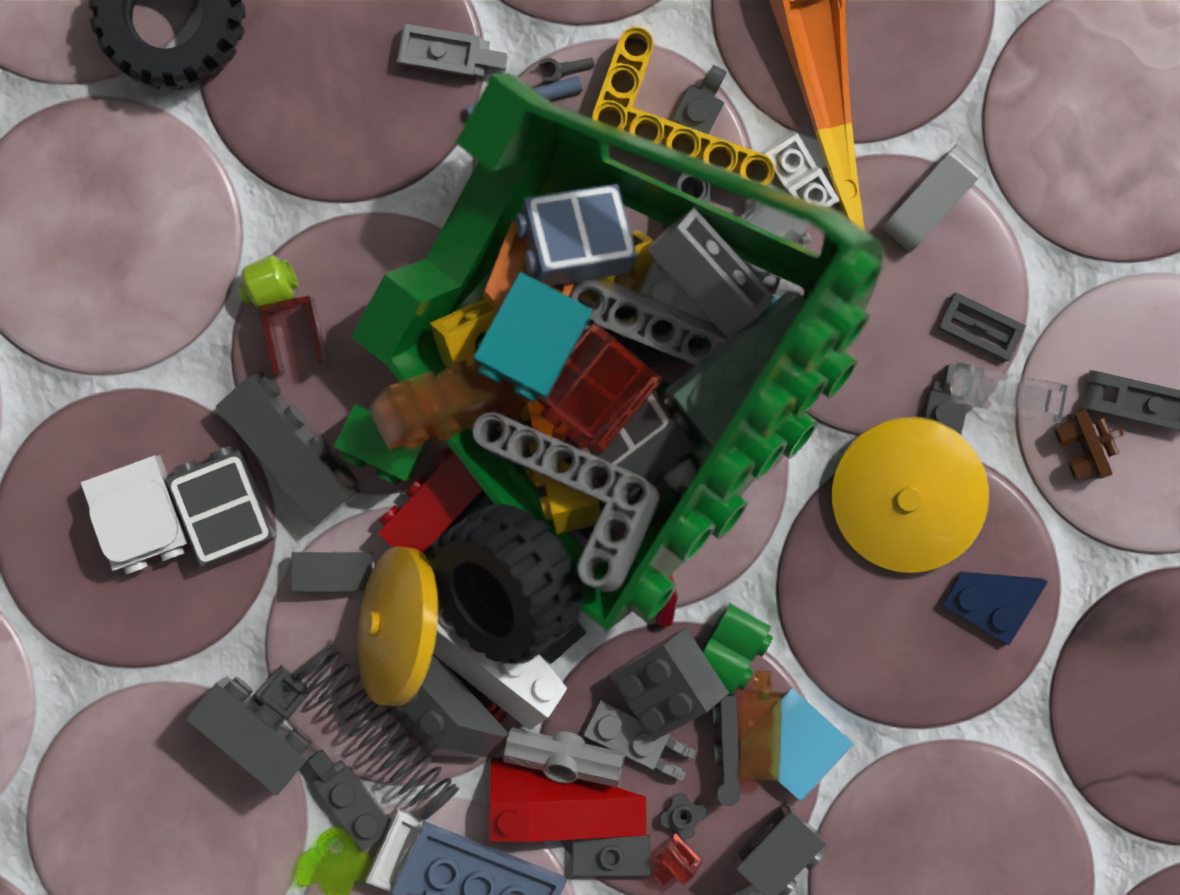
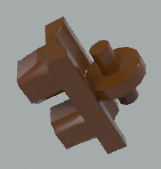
[1053,409,1124,480]

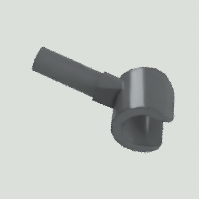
[539,57,594,83]

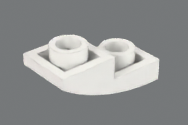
[762,131,839,207]

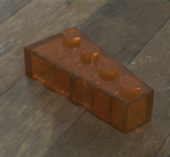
[368,360,531,449]

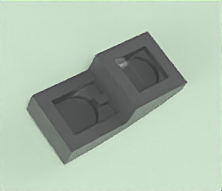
[291,552,372,592]

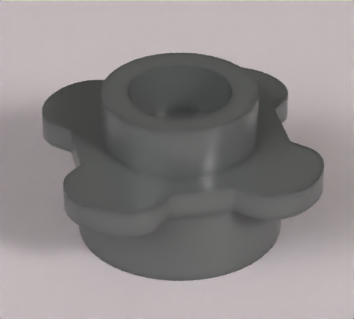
[660,793,707,839]

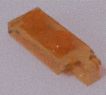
[739,670,783,780]

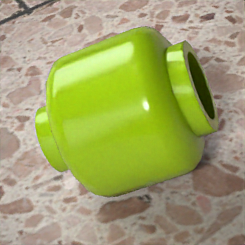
[238,255,299,312]

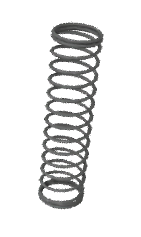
[295,643,459,821]

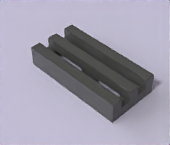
[938,292,1026,361]

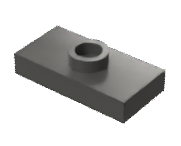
[573,835,651,876]

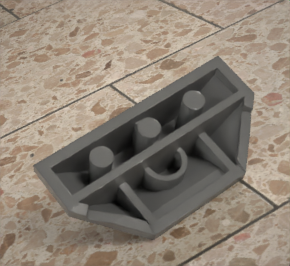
[383,654,509,757]

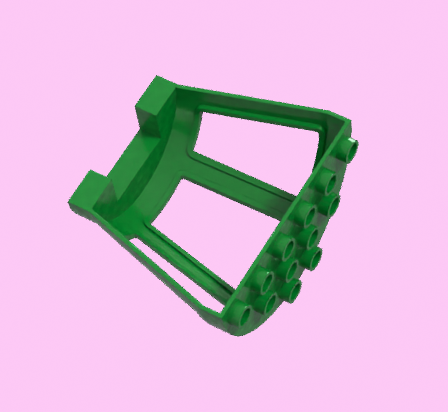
[351,73,883,631]

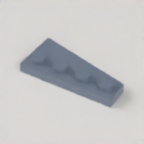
[391,820,566,895]

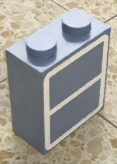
[515,184,637,286]

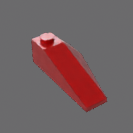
[490,758,646,842]

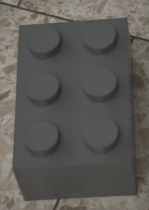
[186,676,316,796]

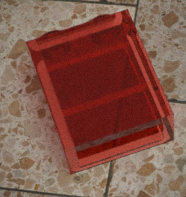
[537,322,663,453]

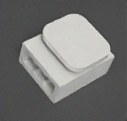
[80,455,191,575]

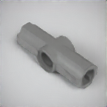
[503,727,625,788]

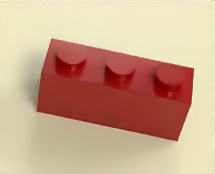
[378,448,483,554]

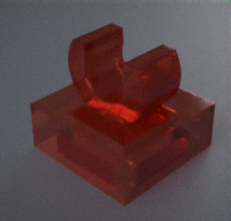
[653,833,702,886]

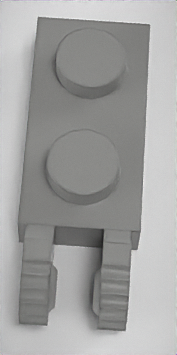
[584,700,697,780]

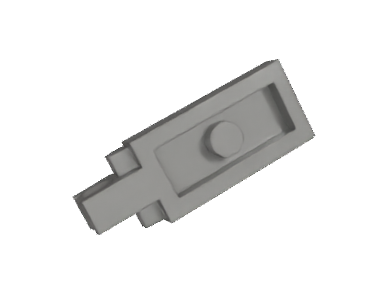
[397,24,508,77]

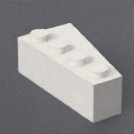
[433,603,567,730]

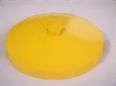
[832,416,989,573]
[357,546,438,706]

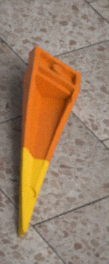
[769,0,865,231]

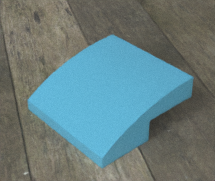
[740,688,854,802]

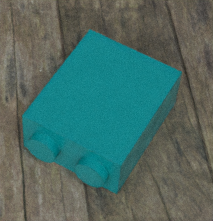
[474,272,593,403]

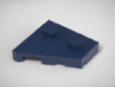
[941,571,1048,645]

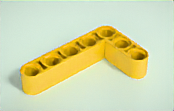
[592,26,775,186]

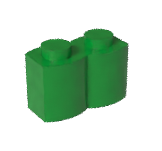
[701,602,773,695]

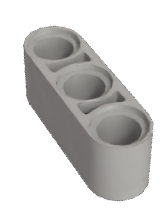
[881,144,985,253]

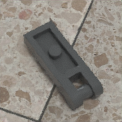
[1081,370,1180,431]
[712,693,740,806]

